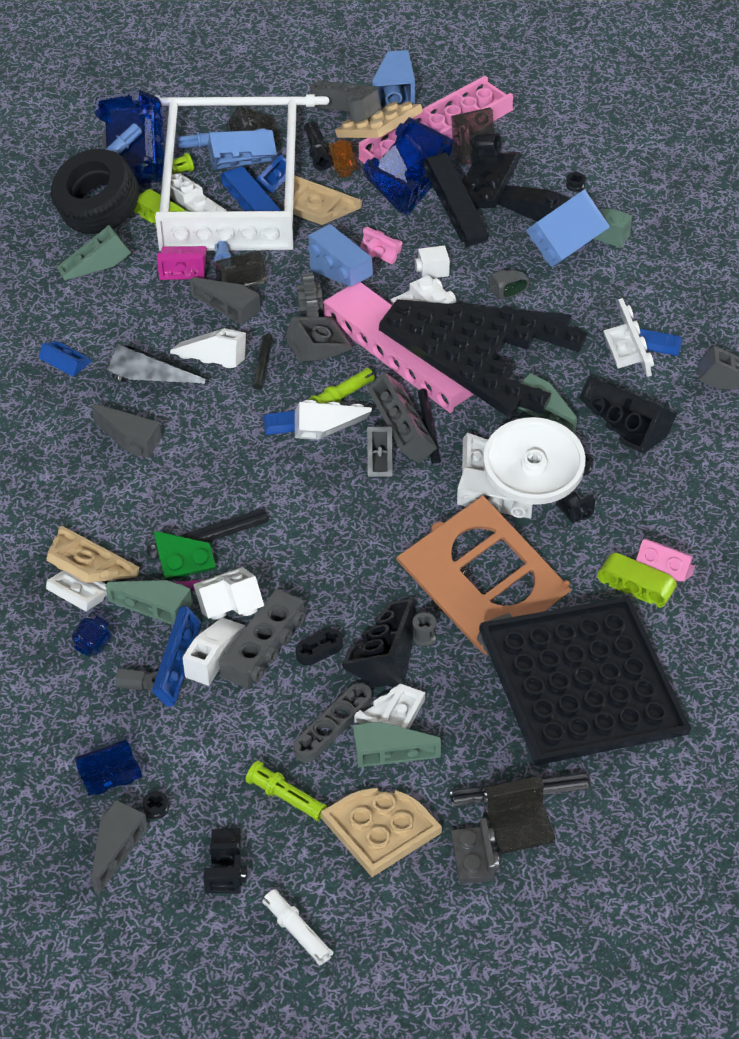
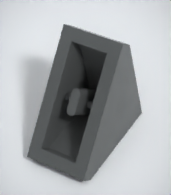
[367,427,393,477]

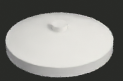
[483,418,585,504]

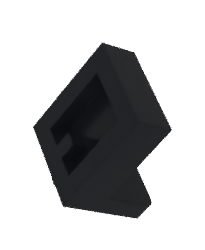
[556,492,596,523]
[210,828,241,866]
[203,854,247,894]

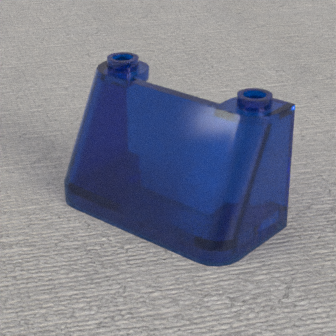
[94,89,164,185]
[363,117,454,216]

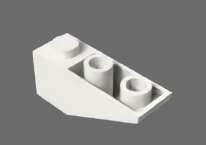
[170,328,246,368]
[295,400,372,439]
[457,467,533,519]
[183,617,246,686]

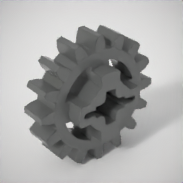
[296,272,323,317]

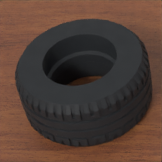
[51,149,139,234]

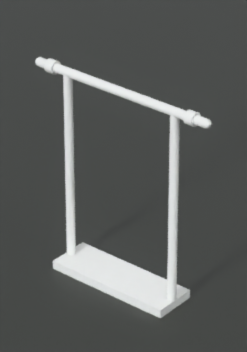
[137,94,329,251]

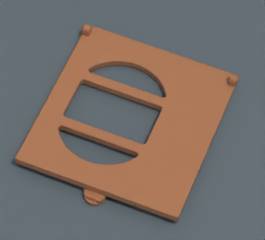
[396,496,572,655]

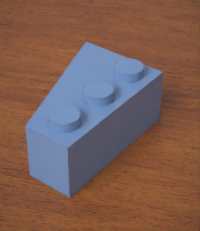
[208,129,277,170]
[308,224,373,287]

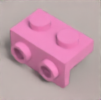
[636,539,695,581]

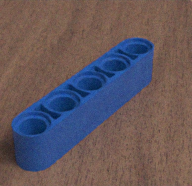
[221,166,281,211]

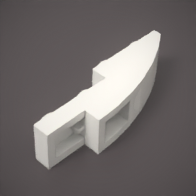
[170,173,226,212]

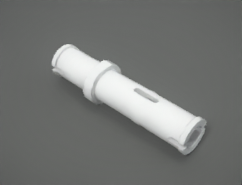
[262,889,333,966]

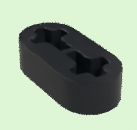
[295,629,343,665]

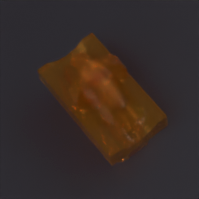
[329,140,356,178]

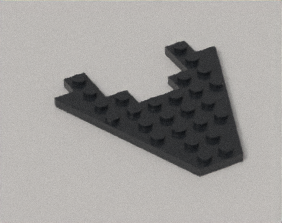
[379,299,588,419]

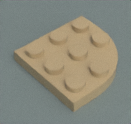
[335,102,423,138]
[321,788,442,877]

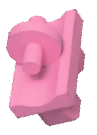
[360,227,402,264]

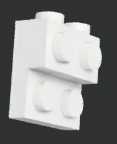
[391,275,456,305]

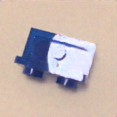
[75,740,142,796]

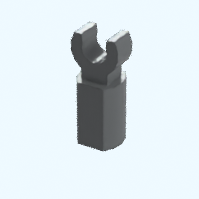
[115,668,158,694]

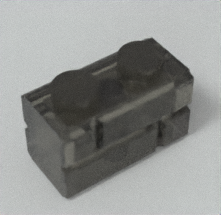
[215,250,267,287]

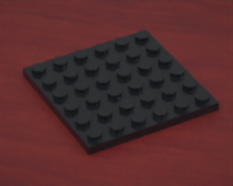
[479,596,691,766]

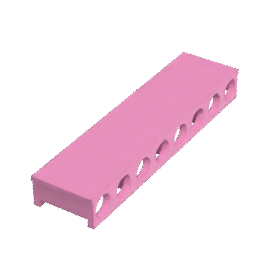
[358,76,513,179]
[323,282,474,413]

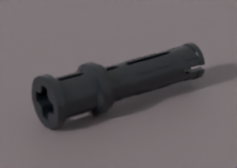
[304,121,332,171]

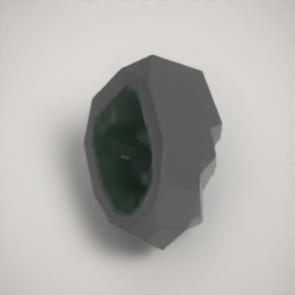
[489,270,530,299]

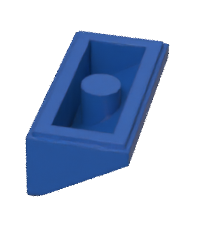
[255,154,296,193]
[39,341,92,377]

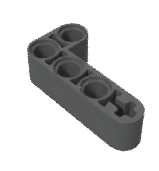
[310,81,382,122]

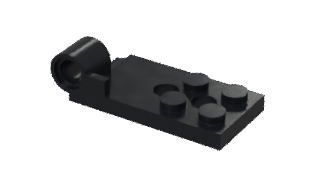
[463,133,521,208]

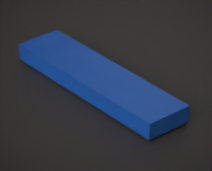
[152,606,202,707]

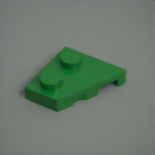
[154,532,216,580]

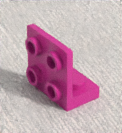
[157,246,207,280]

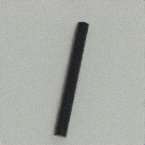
[418,389,441,464]

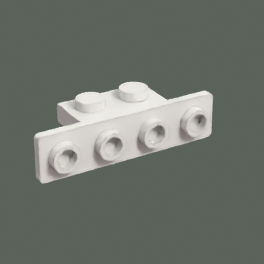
[603,298,654,377]

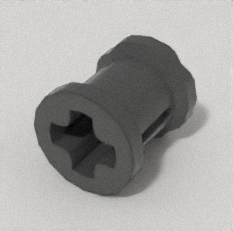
[412,612,436,646]

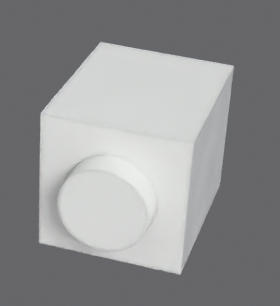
[415,245,450,278]

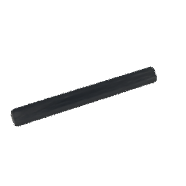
[147,508,268,560]
[450,773,590,807]

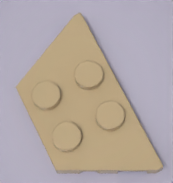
[284,175,362,225]
[46,526,140,583]

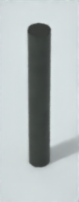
[253,335,272,389]

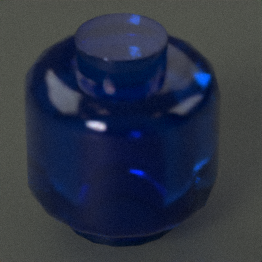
[71,616,111,657]

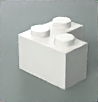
[193,567,264,620]

